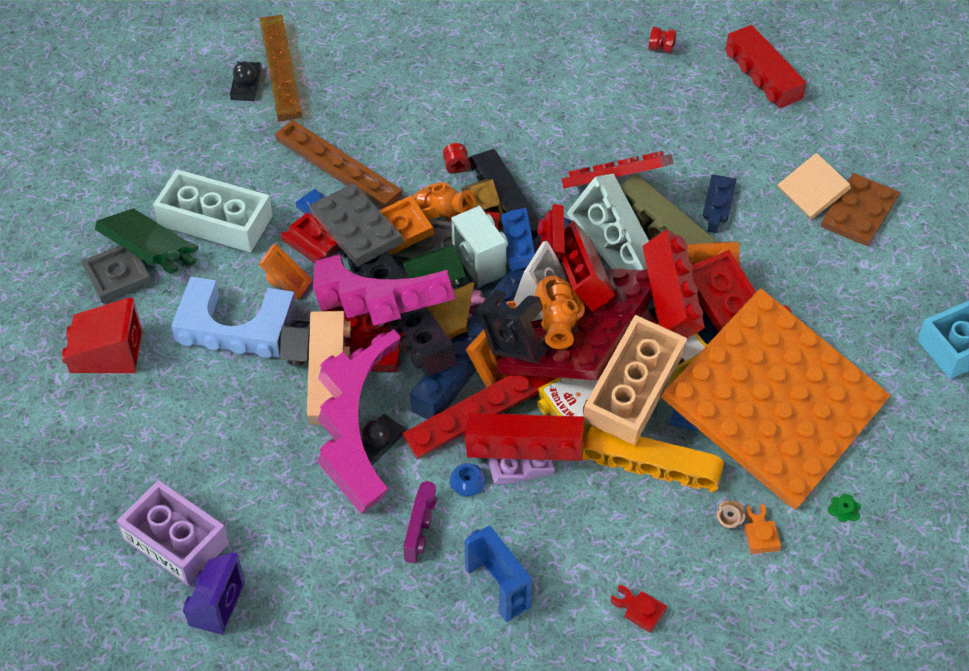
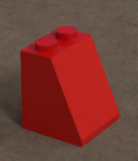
[62,298,143,373]

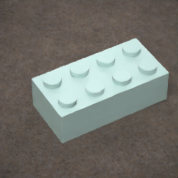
[153,169,273,253]

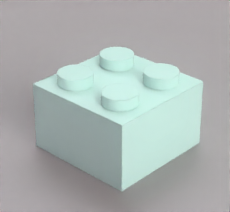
[451,206,508,288]

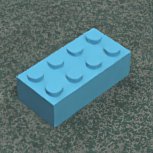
[917,301,969,379]

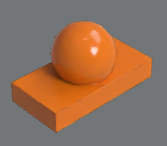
[258,244,313,299]

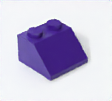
[183,552,245,635]

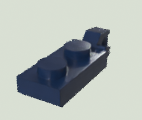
[703,174,737,233]

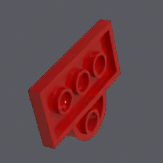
[561,151,674,189]

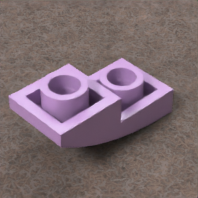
[488,458,555,485]

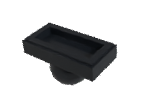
[230,61,262,101]
[361,414,405,465]

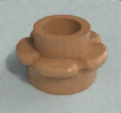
[716,500,745,528]

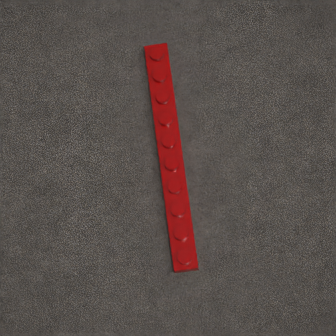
[403,307,658,459]

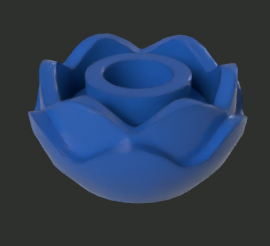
[449,463,486,497]

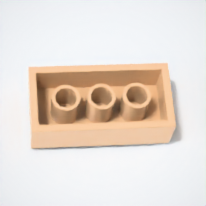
[583,315,687,445]

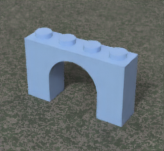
[171,277,296,358]

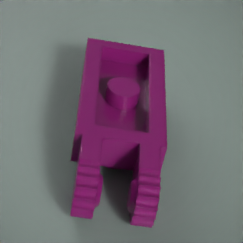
[403,480,436,563]

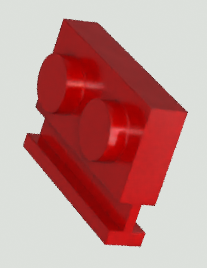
[538,204,565,261]
[281,212,339,263]

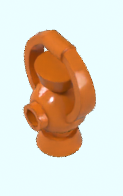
[412,182,476,221]
[535,276,585,349]

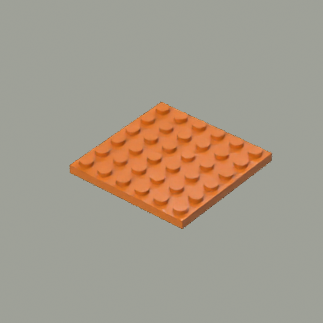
[661,288,891,510]

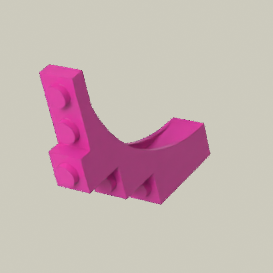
[313,254,455,325]
[317,329,401,514]

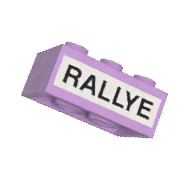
[117,480,229,586]

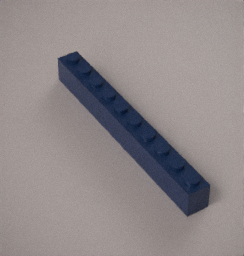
[410,217,572,420]

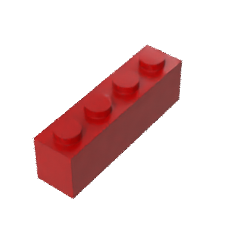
[725,25,807,108]
[560,220,615,311]
[642,229,705,339]
[465,413,585,461]

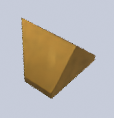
[427,282,474,339]

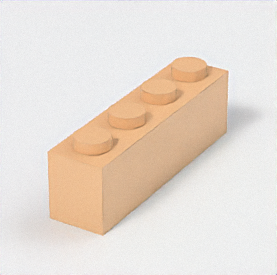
[307,311,351,425]

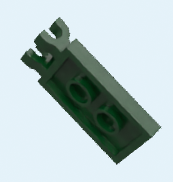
[95,208,199,274]

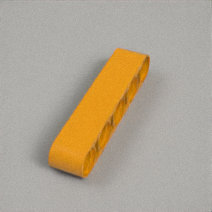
[582,426,724,492]

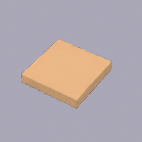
[777,153,851,220]

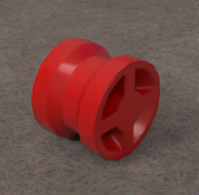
[442,143,470,174]

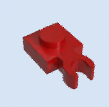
[610,585,667,633]

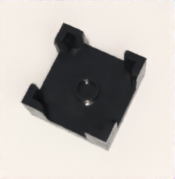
[476,290,551,363]

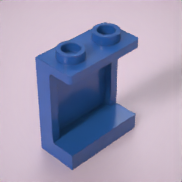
[464,525,532,622]

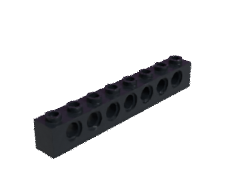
[338,245,457,378]

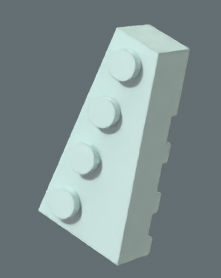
[566,174,649,270]

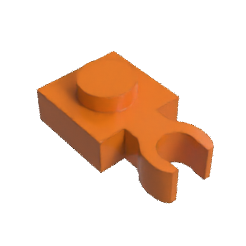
[744,504,781,554]

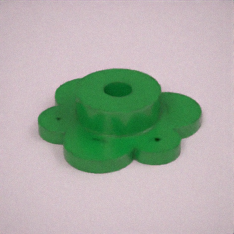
[828,494,861,522]

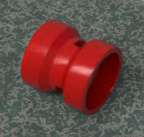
[648,26,677,54]

